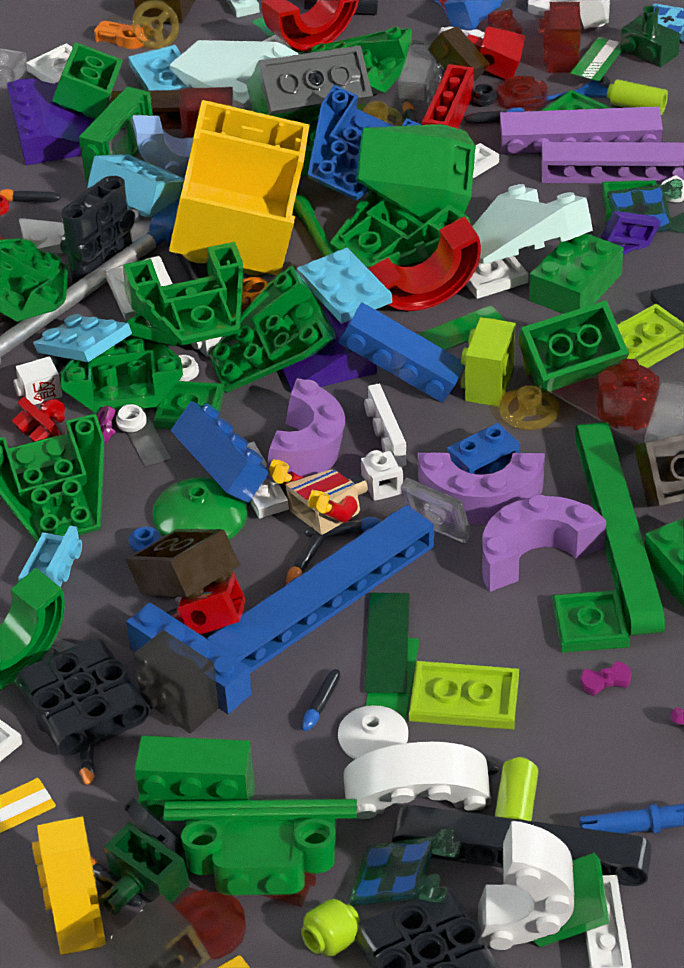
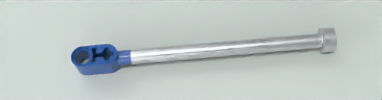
[0,199,180,364]

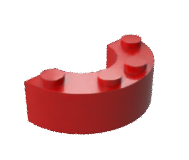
[262,0,359,51]
[368,216,481,311]

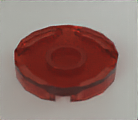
[497,76,548,111]
[170,890,247,960]

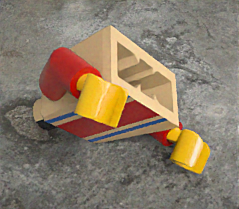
[268,459,368,535]

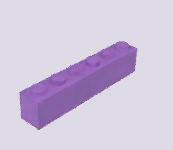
[500,107,663,154]
[541,142,684,184]

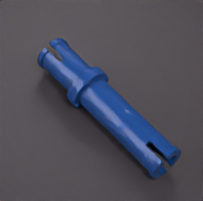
[579,803,684,834]

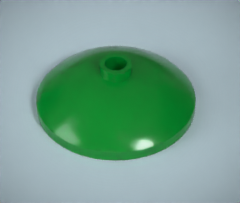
[153,476,248,540]

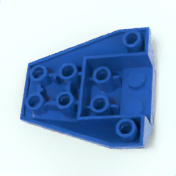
[307,85,421,201]

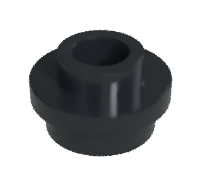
[472,84,498,107]

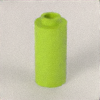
[607,79,668,115]
[495,757,538,821]

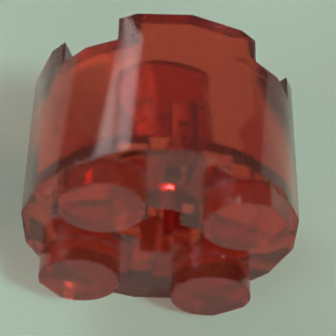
[596,359,660,430]

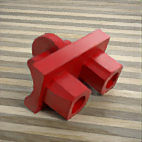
[12,397,65,442]

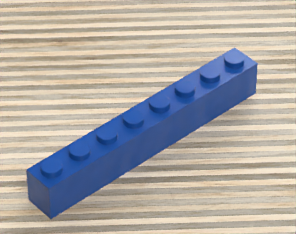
[207,505,434,673]

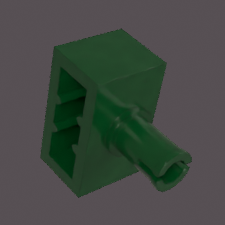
[620,5,680,67]
[100,821,190,916]

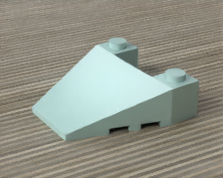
[169,40,299,111]
[473,184,593,264]

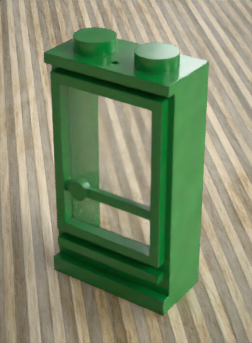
[79,86,153,182]

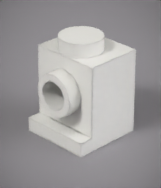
[361,450,403,501]

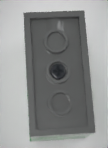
[246,46,373,123]

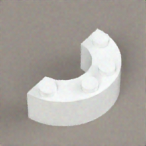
[343,742,492,819]
[478,821,574,950]

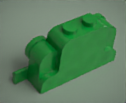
[163,799,357,895]

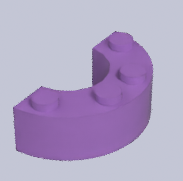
[266,378,345,480]
[418,452,545,525]
[482,495,606,592]

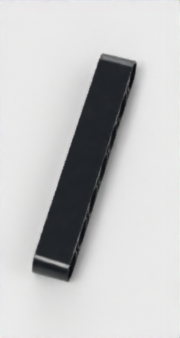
[391,805,652,886]

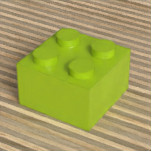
[461,317,516,407]

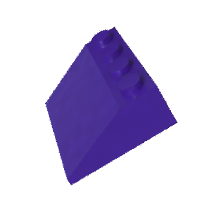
[7,78,94,165]
[281,296,377,392]

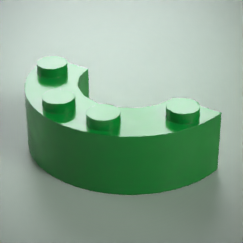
[0,568,65,690]

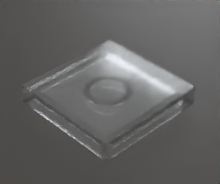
[401,477,471,543]

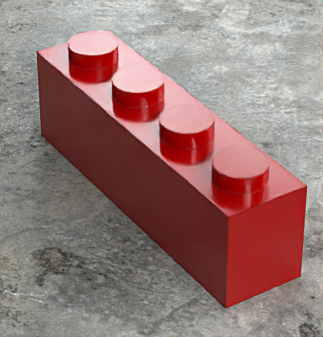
[422,64,474,129]

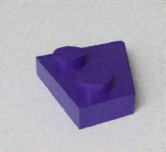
[600,211,661,255]

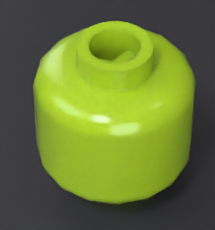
[301,898,360,957]

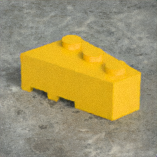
[32,816,106,955]

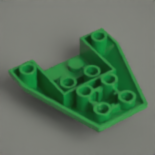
[309,27,412,94]
[356,124,476,223]
[0,238,68,321]
[208,265,337,393]
[61,335,183,414]
[0,413,104,543]

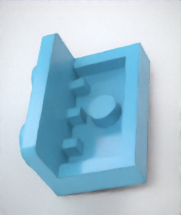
[18,526,82,587]

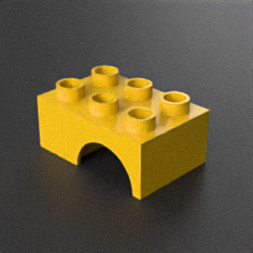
[169,100,309,276]

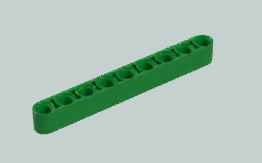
[575,422,665,636]

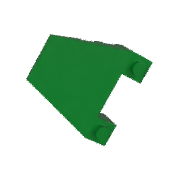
[330,190,470,268]
[123,242,243,345]

